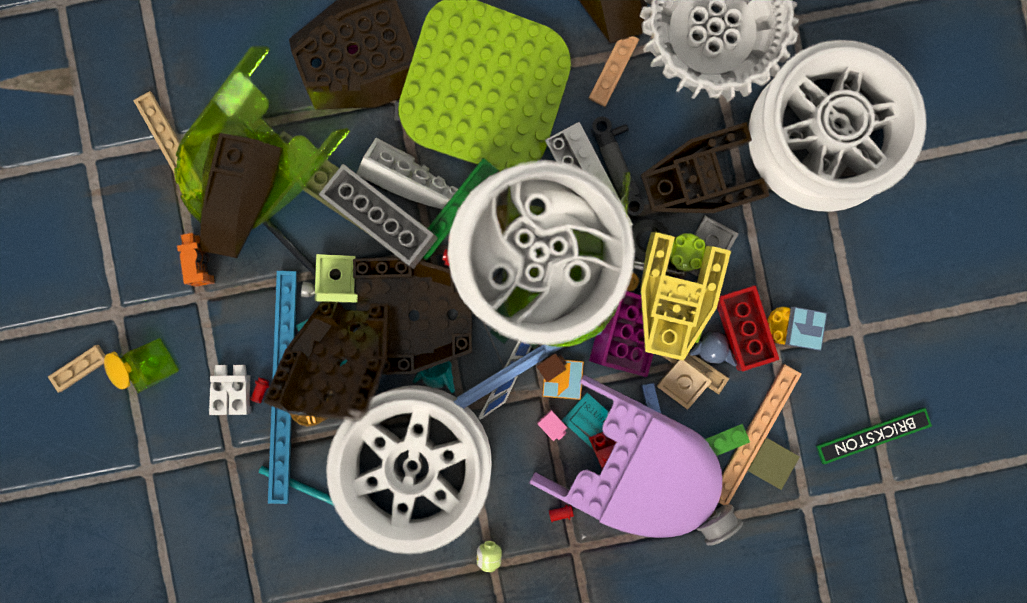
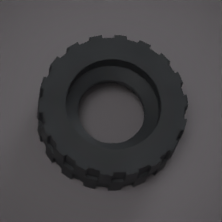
[631,219,670,261]

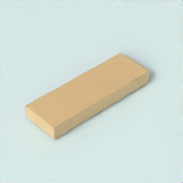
[48,345,106,393]

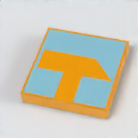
[542,358,584,400]

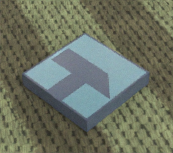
[785,307,827,351]

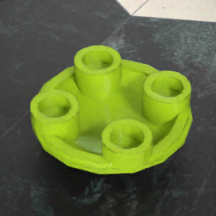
[669,233,706,271]

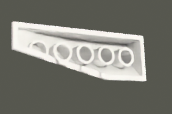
[357,138,458,209]

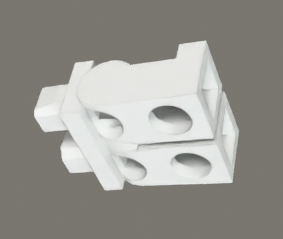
[209,365,252,415]

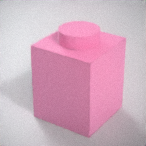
[537,409,567,441]

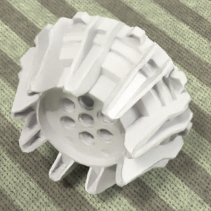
[640,0,799,101]

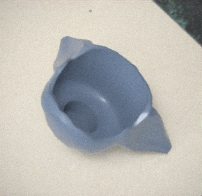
[690,331,737,366]

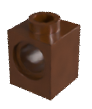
[536,353,567,382]

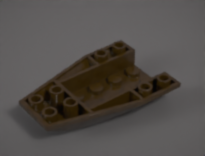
[200,133,283,258]

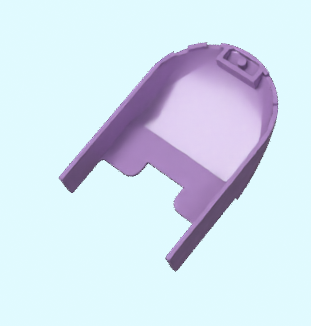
[529,375,722,538]

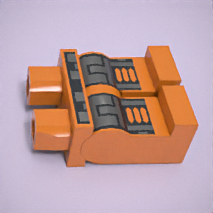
[177,233,215,287]

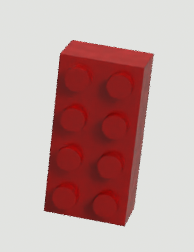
[717,285,780,371]

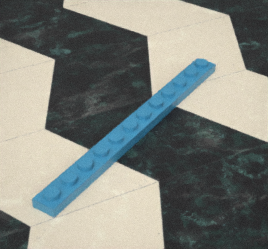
[268,271,297,504]

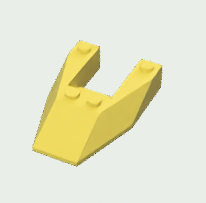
[641,232,731,361]

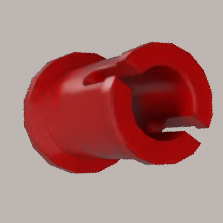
[250,377,270,403]
[549,504,574,522]

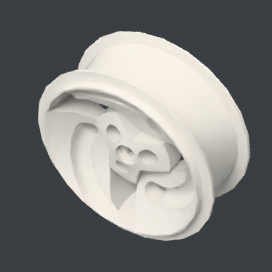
[448,161,634,344]

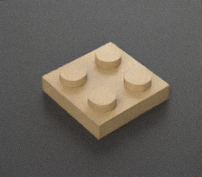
[657,359,712,410]

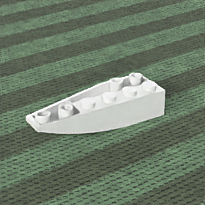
[545,122,633,226]

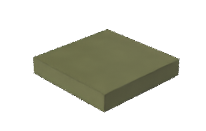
[748,438,800,490]

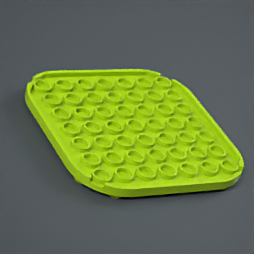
[398,0,571,172]

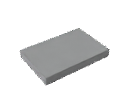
[687,216,739,277]

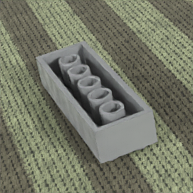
[319,164,438,269]

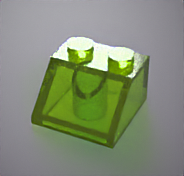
[120,338,179,393]

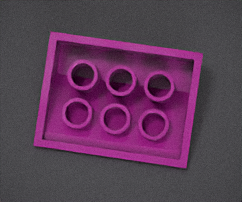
[589,291,654,377]

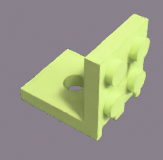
[315,254,357,302]

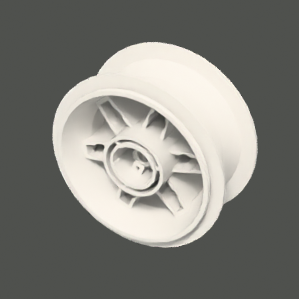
[748,40,926,212]
[327,385,492,553]

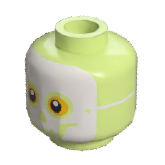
[476,541,502,572]

